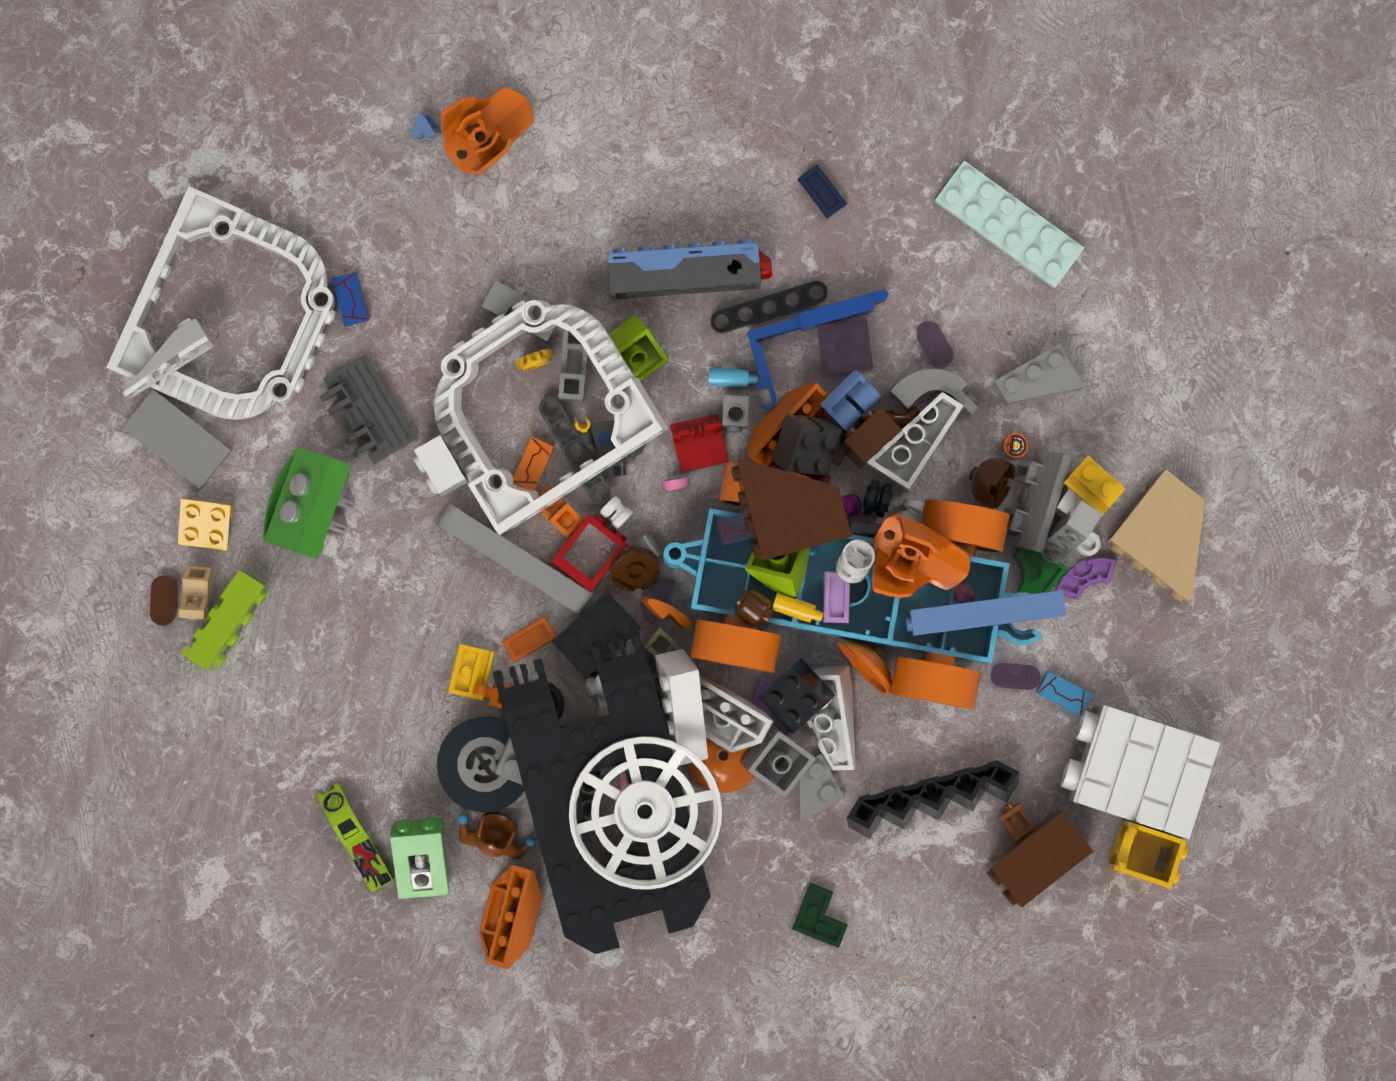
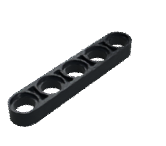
[711,281,828,334]

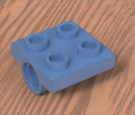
[820,369,882,434]

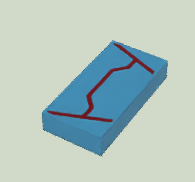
[1037,671,1093,717]

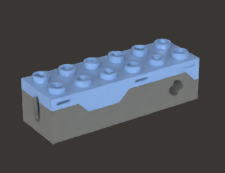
[608,239,772,300]

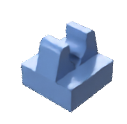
[410,113,442,140]

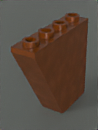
[731,459,852,561]

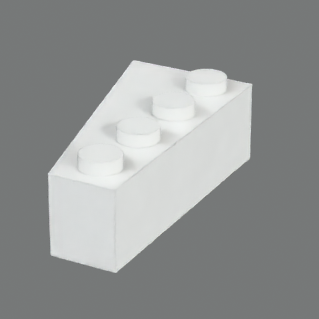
[867,392,964,492]
[654,649,708,766]

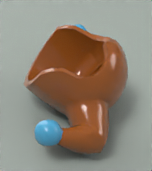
[457,812,536,859]

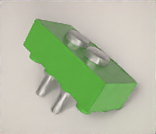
[263,447,354,560]

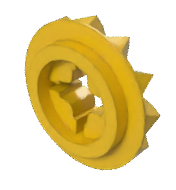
[515,349,554,372]

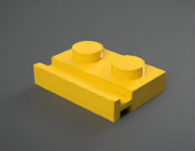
[1063,455,1126,515]
[446,643,494,701]

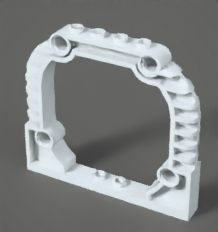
[106,186,336,420]
[434,300,669,535]

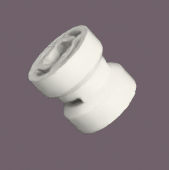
[599,496,634,530]

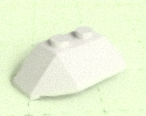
[699,675,773,753]

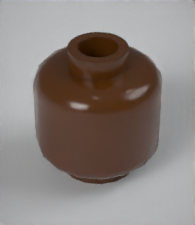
[734,589,773,627]

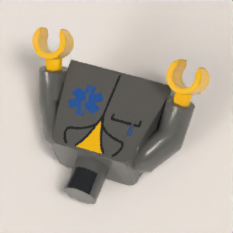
[574,414,647,477]

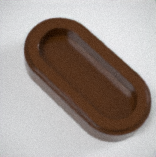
[150,576,177,626]

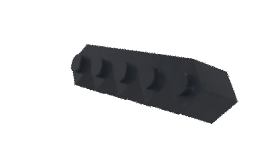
[847,760,1019,839]

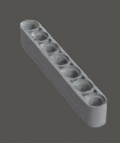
[435,503,594,615]

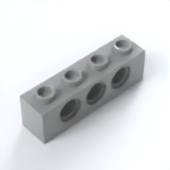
[1040,500,1102,564]

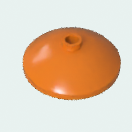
[836,638,892,697]
[687,737,754,793]

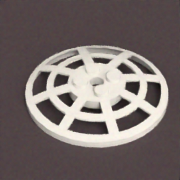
[569,736,722,889]

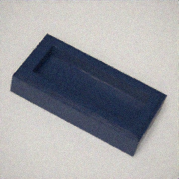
[797,165,847,219]

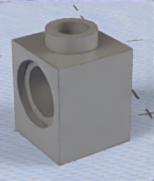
[722,395,749,432]

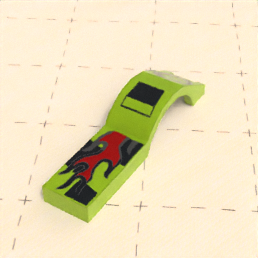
[316,782,394,893]

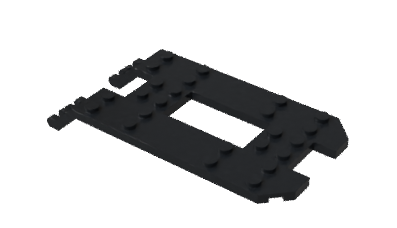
[493,632,711,954]

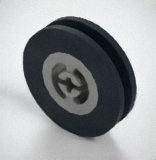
[437,717,525,812]

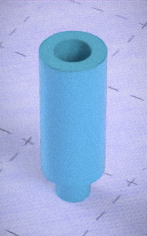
[708,368,758,388]

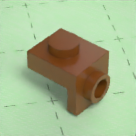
[998,801,1036,842]

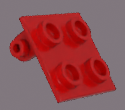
[670,414,729,473]

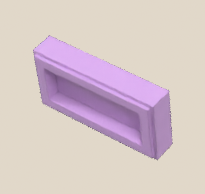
[822,571,850,623]

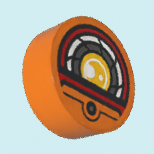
[1003,433,1028,459]

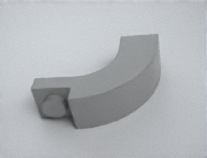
[889,369,979,417]

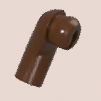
[886,405,920,429]

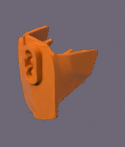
[440,87,534,175]
[872,513,970,598]

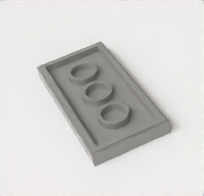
[122,389,231,490]

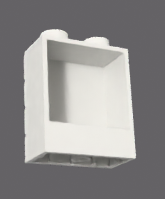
[1060,705,1220,839]

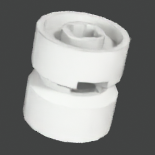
[836,540,875,583]

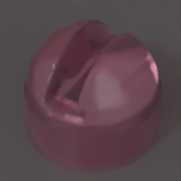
[954,582,975,603]

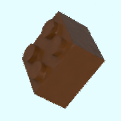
[840,407,901,469]

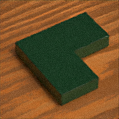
[792,883,848,948]

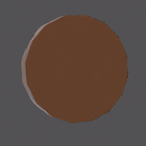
[610,547,660,591]

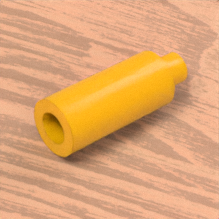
[772,592,824,623]

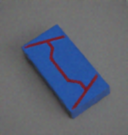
[332,272,369,327]

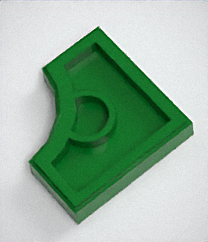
[1013,549,1068,594]

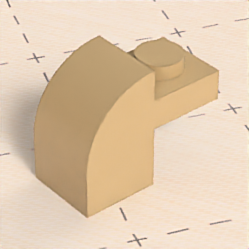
[179,566,212,620]

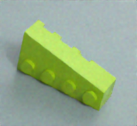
[181,570,267,671]

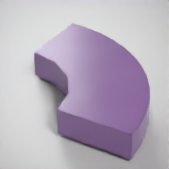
[1055,557,1117,600]

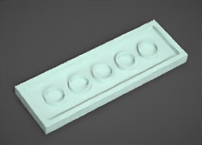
[934,161,1084,289]

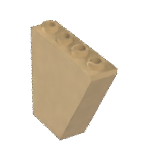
[1107,469,1205,603]

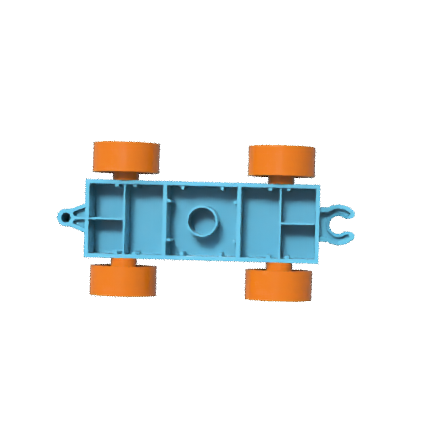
[663,462,1041,710]

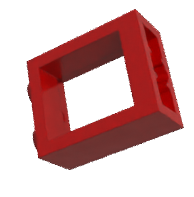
[551,514,628,593]

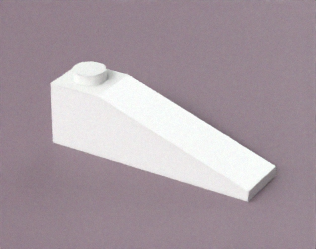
[123,318,214,400]
[807,665,855,771]

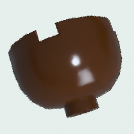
[969,458,1015,509]

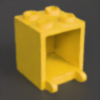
[1107,820,1189,889]

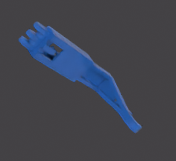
[747,290,888,410]

